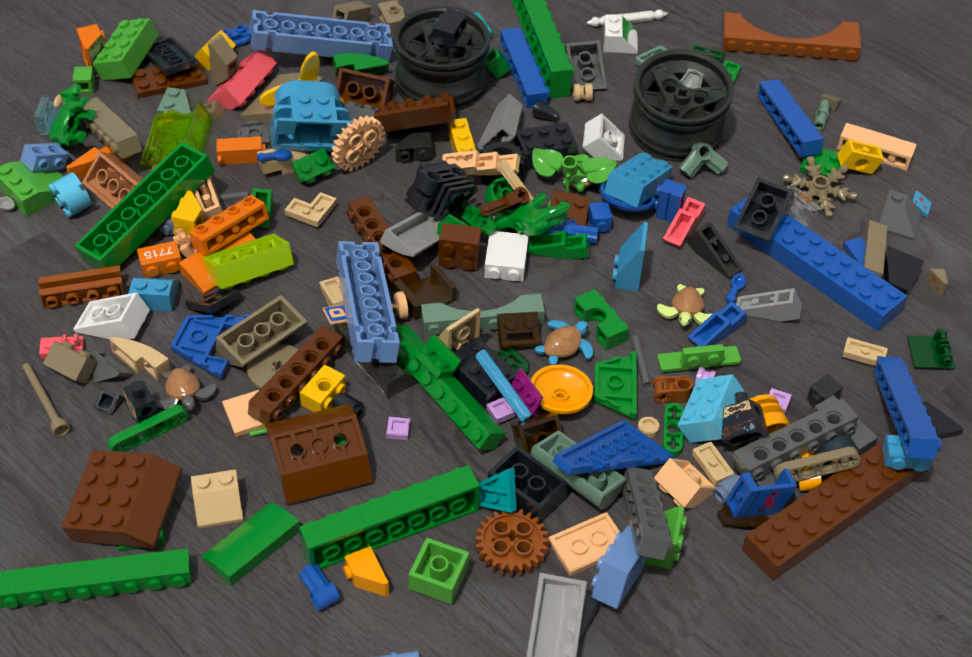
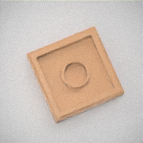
[222,390,265,437]

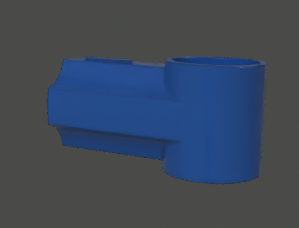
[299,564,340,611]

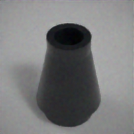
[532,101,559,122]

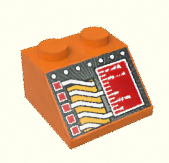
[76,24,106,76]

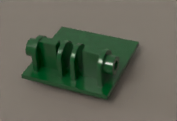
[907,328,955,369]

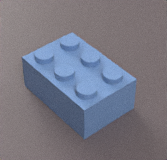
[591,526,646,609]

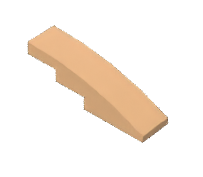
[442,150,520,175]

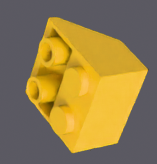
[171,191,204,244]

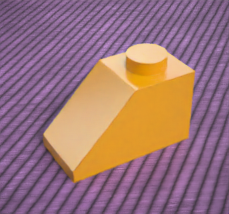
[343,547,389,596]

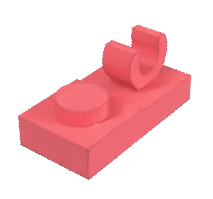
[39,334,84,359]

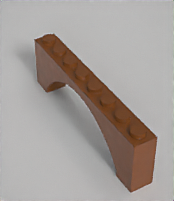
[722,12,861,61]

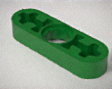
[462,205,496,236]
[662,403,684,458]

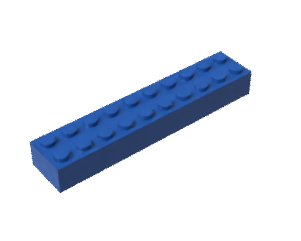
[727,197,907,332]

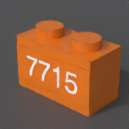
[137,241,181,278]

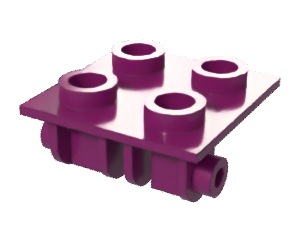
[511,368,543,421]

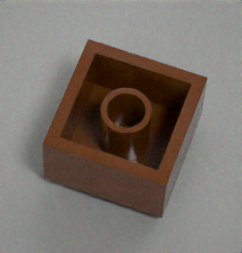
[439,223,482,271]

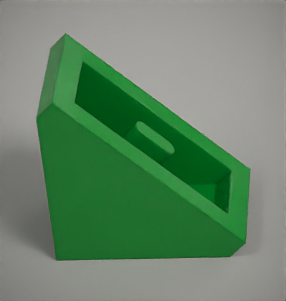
[252,188,274,228]

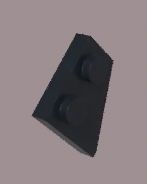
[185,288,242,314]
[922,401,964,439]

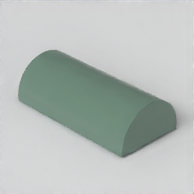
[531,431,627,509]

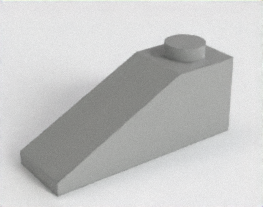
[736,288,802,322]

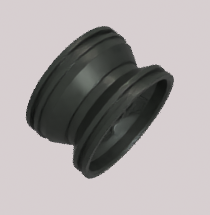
[394,6,490,111]
[629,49,734,162]

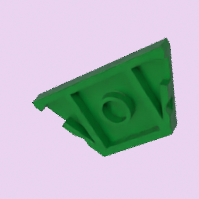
[594,351,637,419]

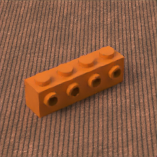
[189,195,269,256]

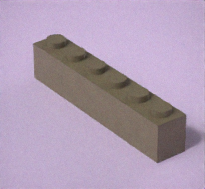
[80,97,142,159]

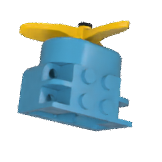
[260,52,353,152]

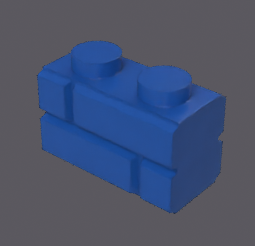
[654,179,686,223]

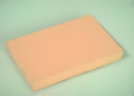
[548,512,620,576]

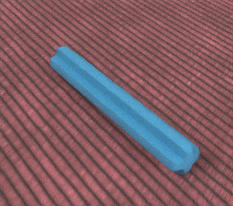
[476,349,532,421]

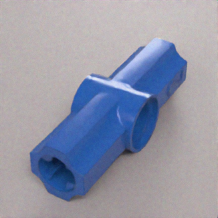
[543,219,598,244]

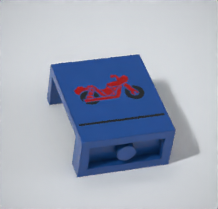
[726,468,797,518]

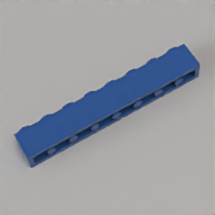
[874,356,941,460]

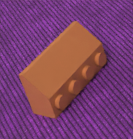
[82,151,143,208]

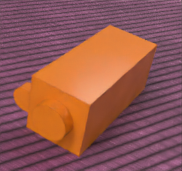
[217,136,266,165]

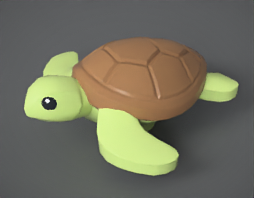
[657,284,712,326]

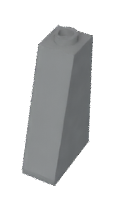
[477,94,523,149]

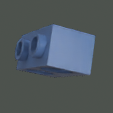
[20,143,69,172]

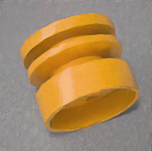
[748,394,790,444]

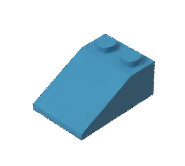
[612,222,648,291]

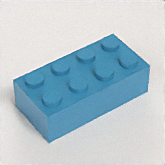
[604,153,673,207]

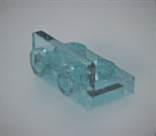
[33,94,61,135]

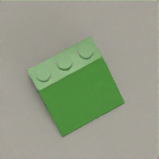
[0,161,63,217]

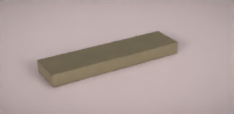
[863,220,888,278]

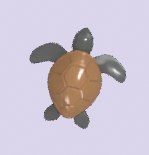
[155,364,216,411]

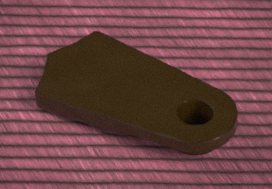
[717,506,770,528]

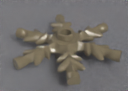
[783,156,857,219]

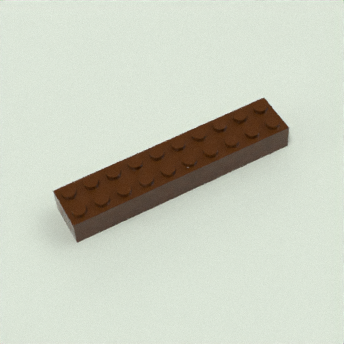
[742,431,928,581]

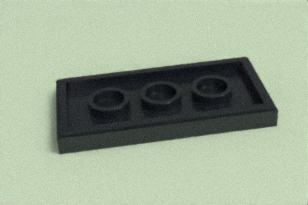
[146,37,199,76]

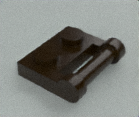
[497,312,541,350]

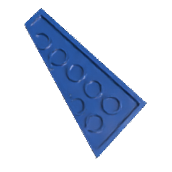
[552,420,674,475]

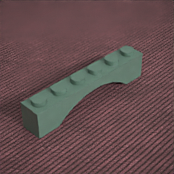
[421,293,545,336]

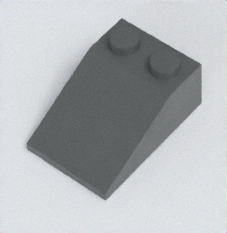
[565,40,607,93]

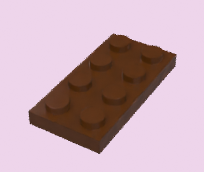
[131,61,208,99]

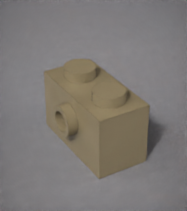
[378,0,405,36]
[43,341,97,384]

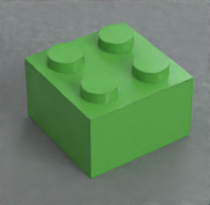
[408,538,470,604]

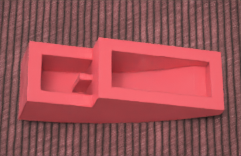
[663,197,705,247]

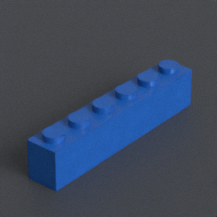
[500,27,550,109]
[758,79,824,157]

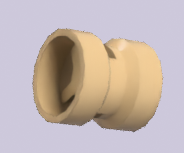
[573,84,593,102]

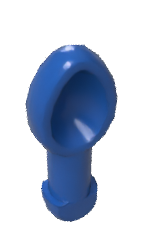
[257,149,292,162]
[726,273,746,303]

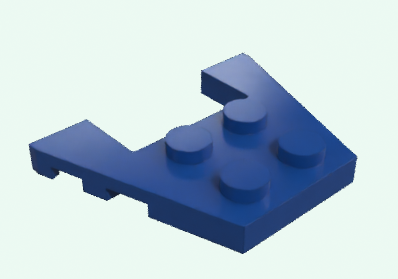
[170,314,250,379]

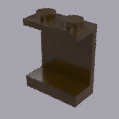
[394,263,457,320]

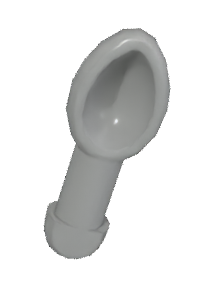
[0,196,16,211]

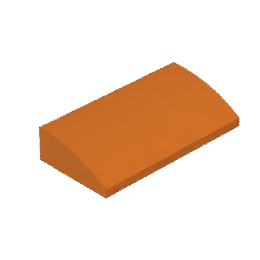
[179,231,255,295]

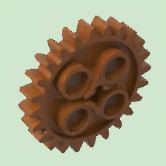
[475,509,549,576]

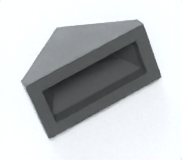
[91,350,133,383]

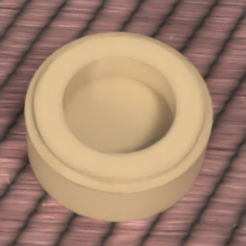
[637,417,659,438]

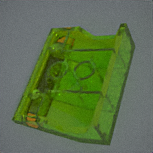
[140,100,212,168]

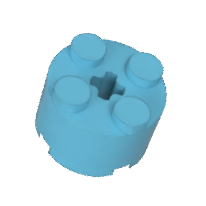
[48,172,92,218]

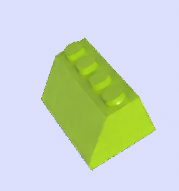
[202,233,294,290]

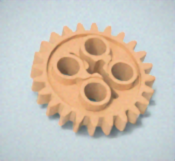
[331,115,385,171]

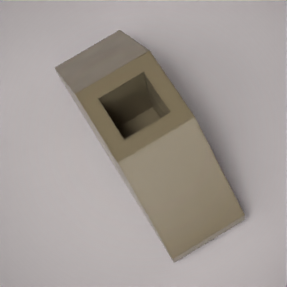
[208,34,239,85]

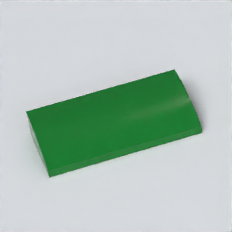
[201,502,300,587]

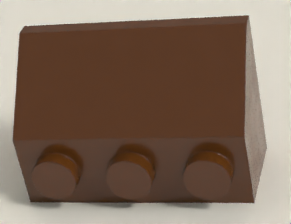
[336,68,395,108]

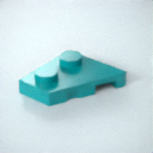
[479,468,517,513]

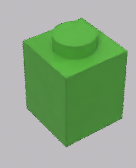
[73,66,95,94]

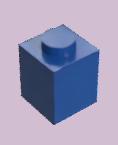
[588,202,612,232]

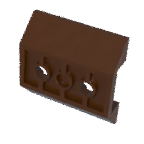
[374,92,456,132]
[265,404,373,505]

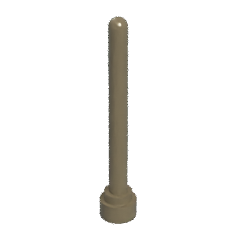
[22,363,70,437]

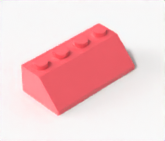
[207,50,276,110]

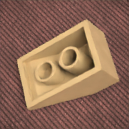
[438,308,481,352]

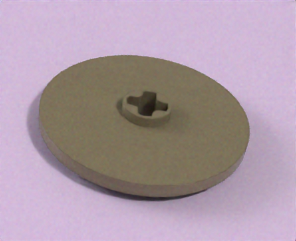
[247,344,299,389]

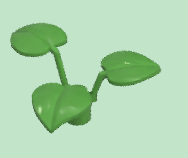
[532,148,617,223]

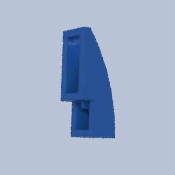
[688,301,747,347]

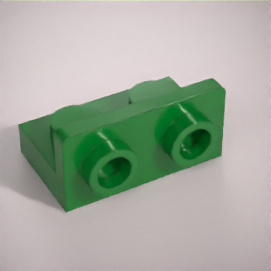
[290,148,337,184]
[410,335,462,379]

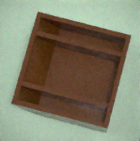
[61,450,183,548]

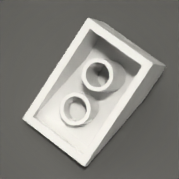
[73,292,150,340]

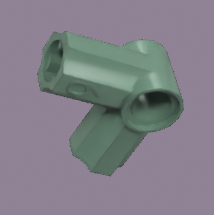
[679,142,728,178]

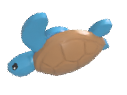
[535,320,593,365]

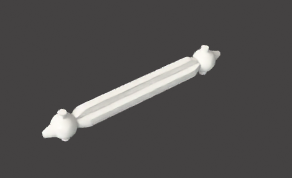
[587,10,667,27]

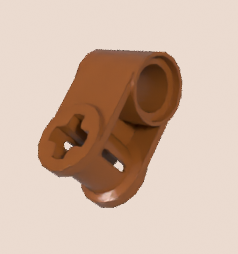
[652,376,693,404]

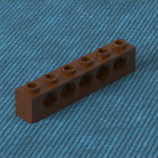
[346,195,417,289]
[248,325,343,424]

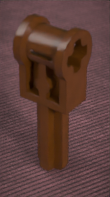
[480,187,529,217]

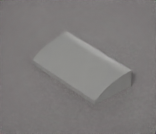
[380,212,441,257]
[526,573,587,657]

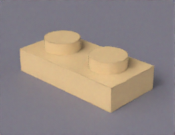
[842,337,888,366]
[692,442,735,486]

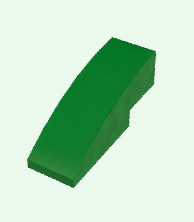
[332,53,389,75]
[527,231,590,259]

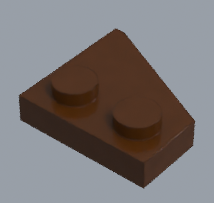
[550,189,590,226]

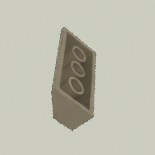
[216,295,307,367]

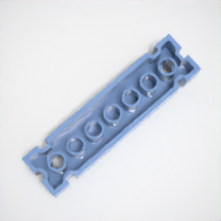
[249,10,393,61]
[336,241,400,363]

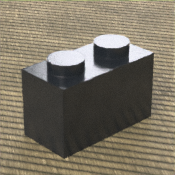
[431,8,467,48]

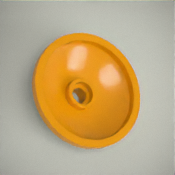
[531,365,593,414]

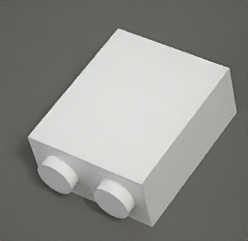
[484,231,528,282]

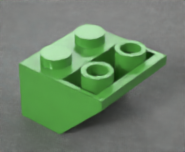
[645,506,687,570]

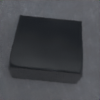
[93,388,124,415]

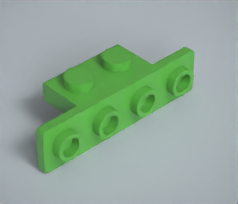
[657,344,741,372]

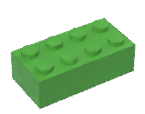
[93,18,159,80]

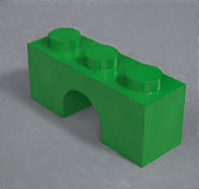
[573,289,629,351]

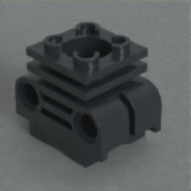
[405,160,475,222]

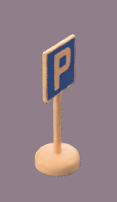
[323,291,408,325]

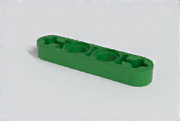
[107,405,189,452]

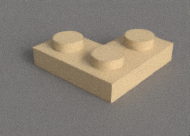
[284,192,337,227]

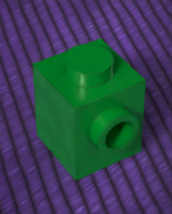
[485,46,512,79]

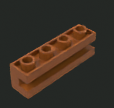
[38,265,125,309]

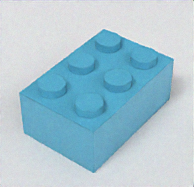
[677,374,745,443]

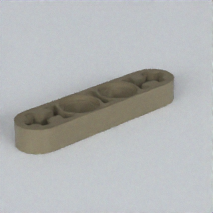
[773,447,861,482]

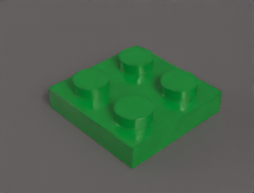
[799,148,841,183]

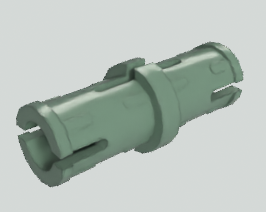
[813,100,831,131]

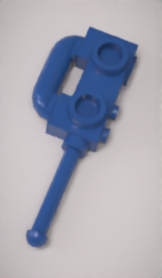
[222,25,251,48]

